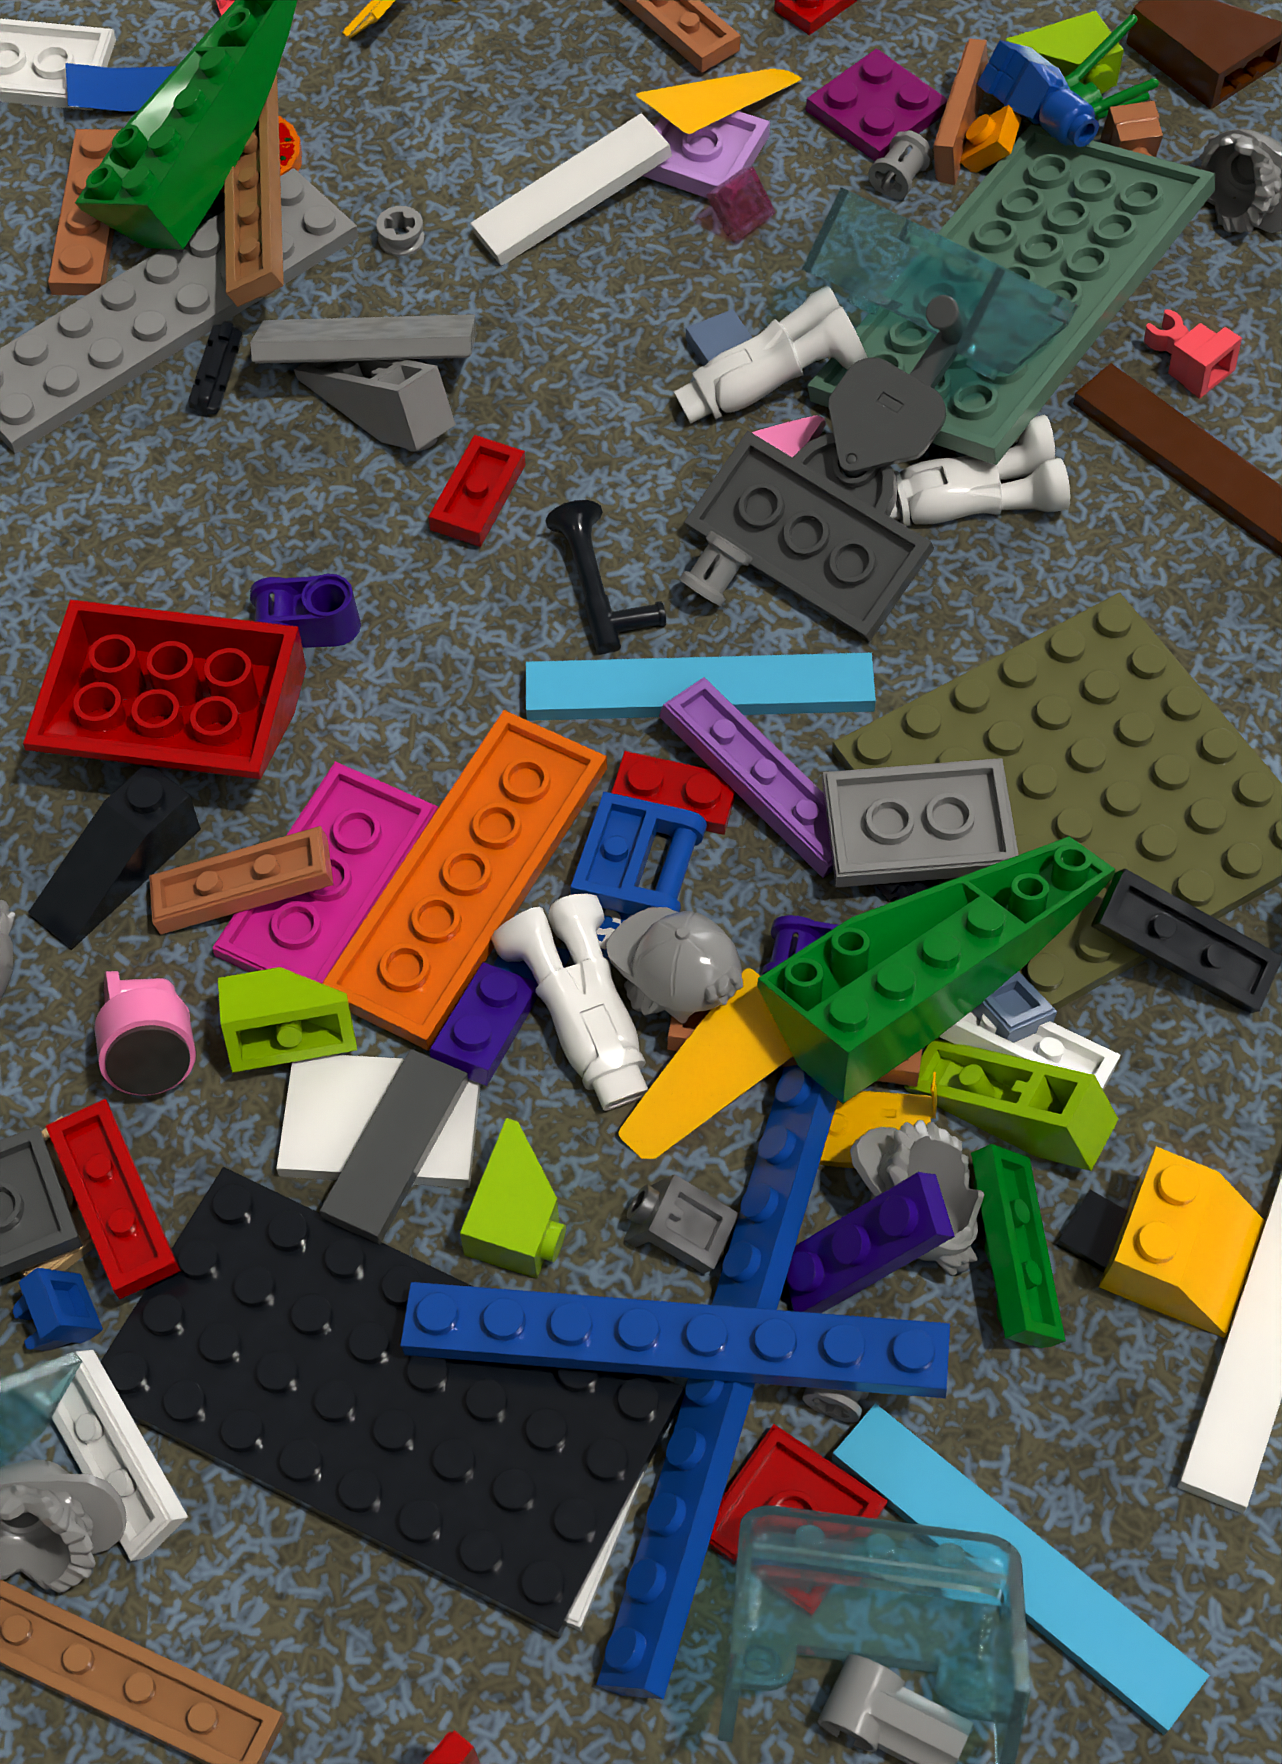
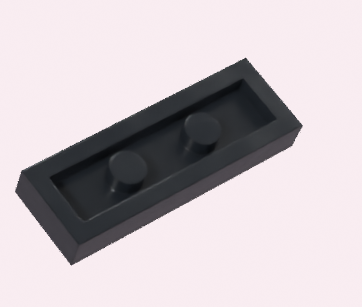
[1091,869,1282,1013]

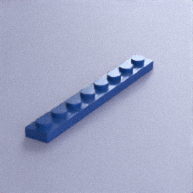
[400,1282,950,1398]

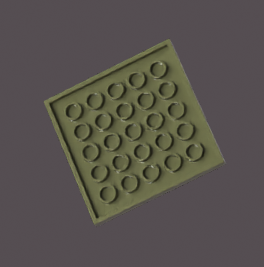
[832,592,1282,1010]

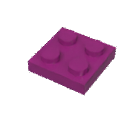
[806,48,948,161]

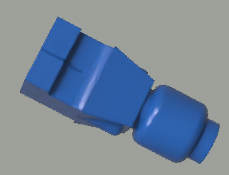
[977,40,1099,147]

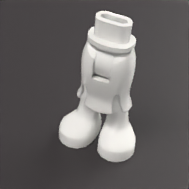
[674,286,868,424]
[890,415,1070,526]
[491,894,648,1111]

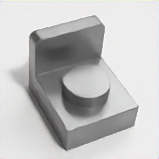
[624,1174,739,1274]

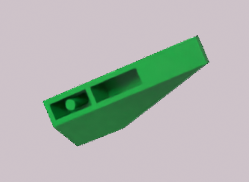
[75,0,297,250]
[757,836,1115,1104]

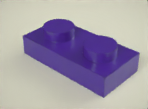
[430,962,538,1086]

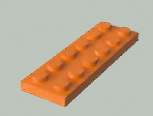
[322,710,607,1051]

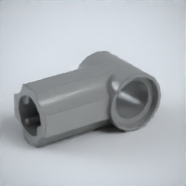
[818,1654,974,1764]

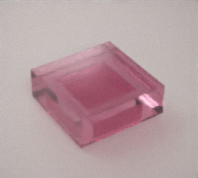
[706,166,776,240]

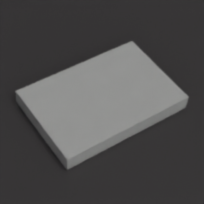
[822,758,1019,887]

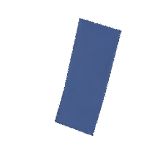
[65,63,177,112]

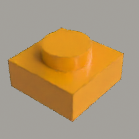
[960,105,1022,173]

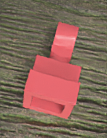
[1144,309,1242,399]

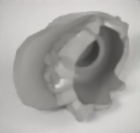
[1199,129,1282,233]
[606,907,743,1023]
[850,1120,984,1276]
[0,1459,127,1593]

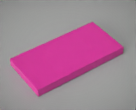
[212,761,438,983]

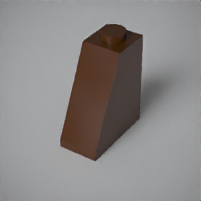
[1126,0,1282,110]

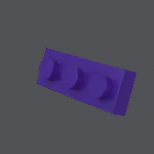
[786,1172,955,1313]

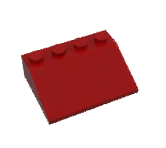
[23,599,307,779]

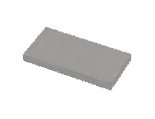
[250,314,476,364]

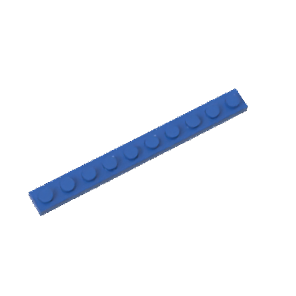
[596,1065,838,1699]

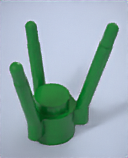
[1064,15,1159,120]

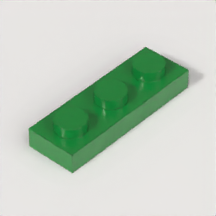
[971,1144,1066,1348]

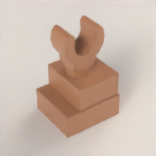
[1100,101,1163,157]

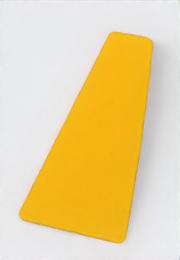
[636,68,802,134]
[619,968,793,1159]

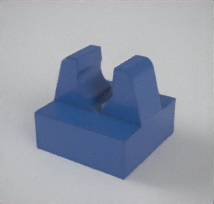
[13,1268,103,1351]

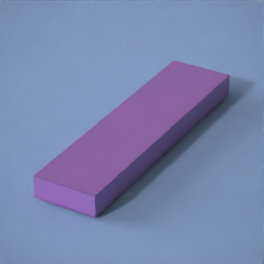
[659,677,833,878]

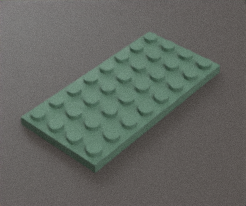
[807,124,1215,465]

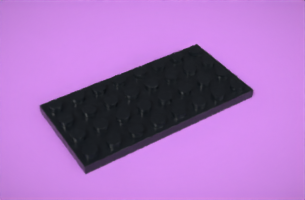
[101,1167,684,1639]

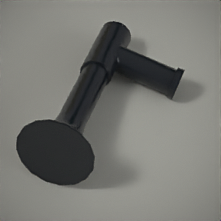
[545,500,666,655]

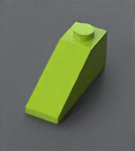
[904,1038,1119,1171]

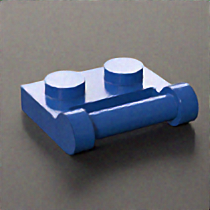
[570,792,707,915]

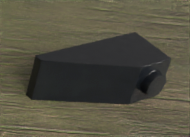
[28,765,201,950]

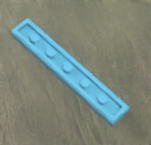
[526,653,876,721]
[832,1403,1210,1735]

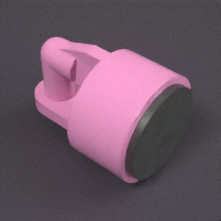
[94,971,196,1096]

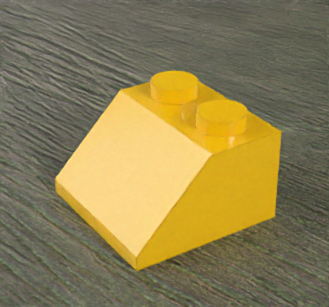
[1099,1146,1265,1338]

